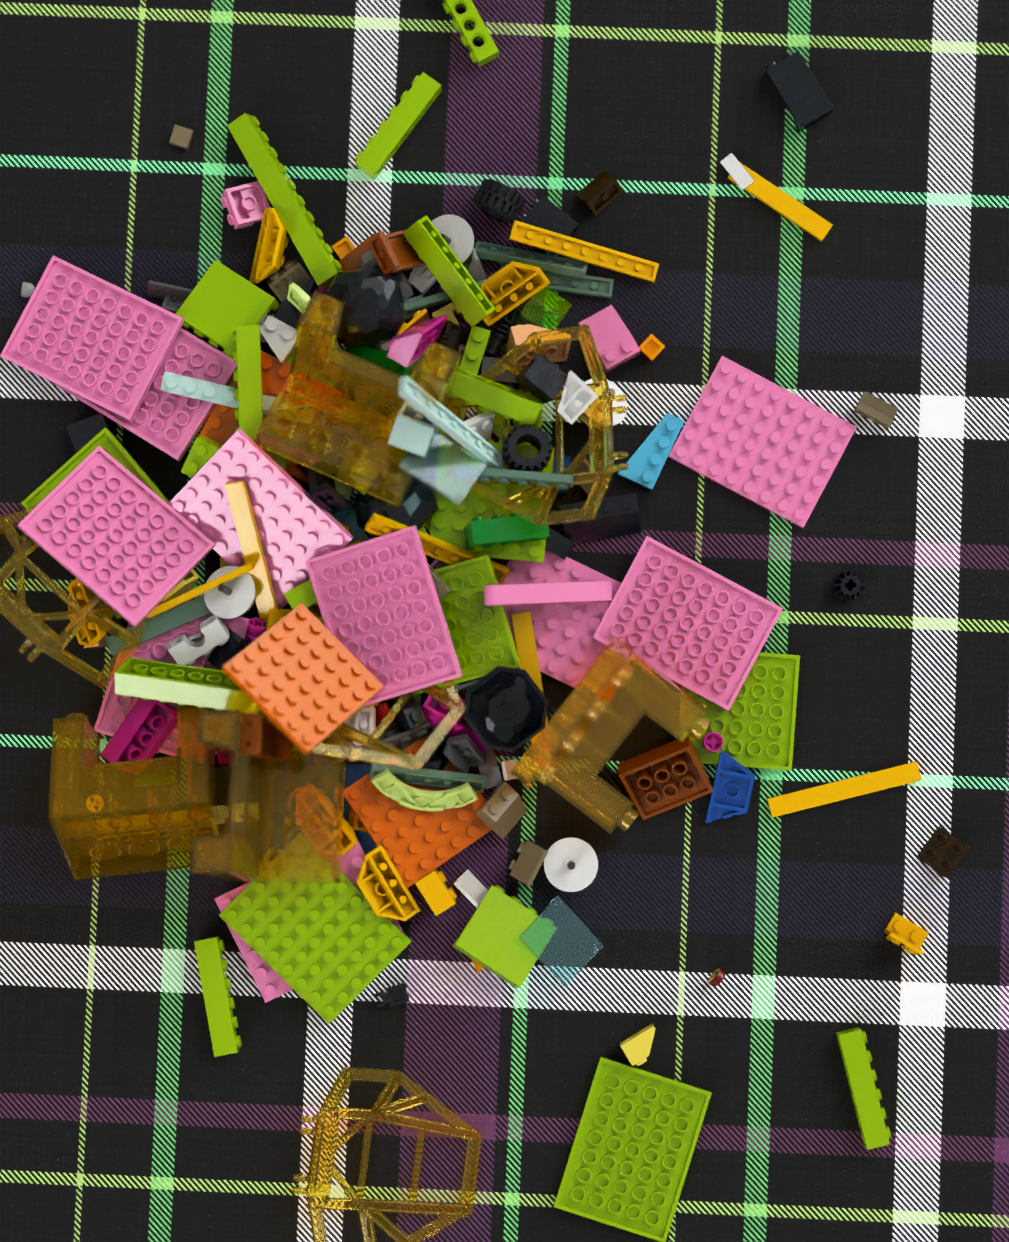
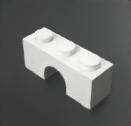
[168,615,230,666]

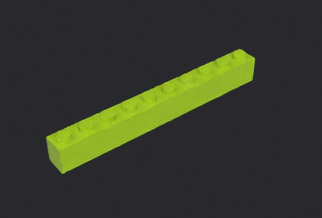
[227,113,342,288]

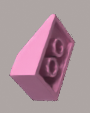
[578,305,641,373]

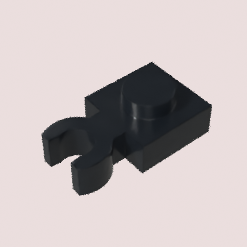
[374,982,410,1008]

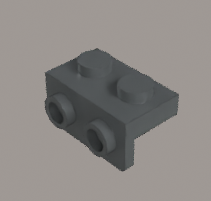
[444,733,487,773]

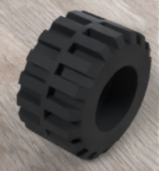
[473,179,525,224]
[502,424,552,472]

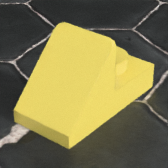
[432,302,461,327]

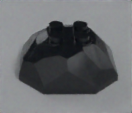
[323,264,407,349]
[355,469,438,530]
[463,666,549,752]

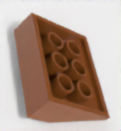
[618,735,714,820]

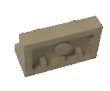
[266,259,310,303]

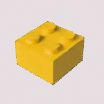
[415,869,457,916]

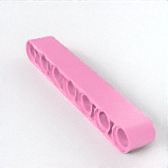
[484,581,613,606]

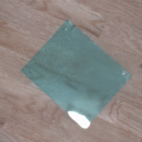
[399,432,487,506]
[519,896,603,987]

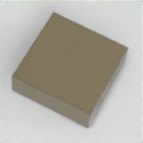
[169,125,194,149]

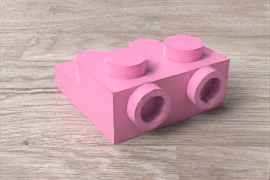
[221,181,270,230]

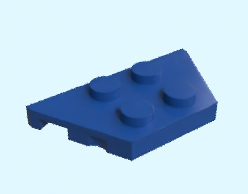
[705,750,755,823]

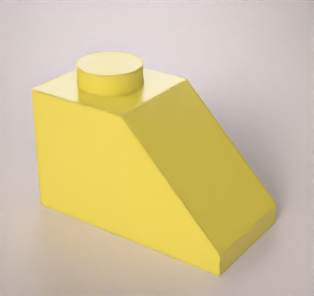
[619,1024,655,1066]

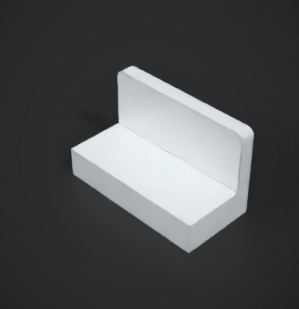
[453,869,488,908]

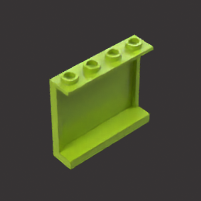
[176,260,279,358]
[452,885,556,988]

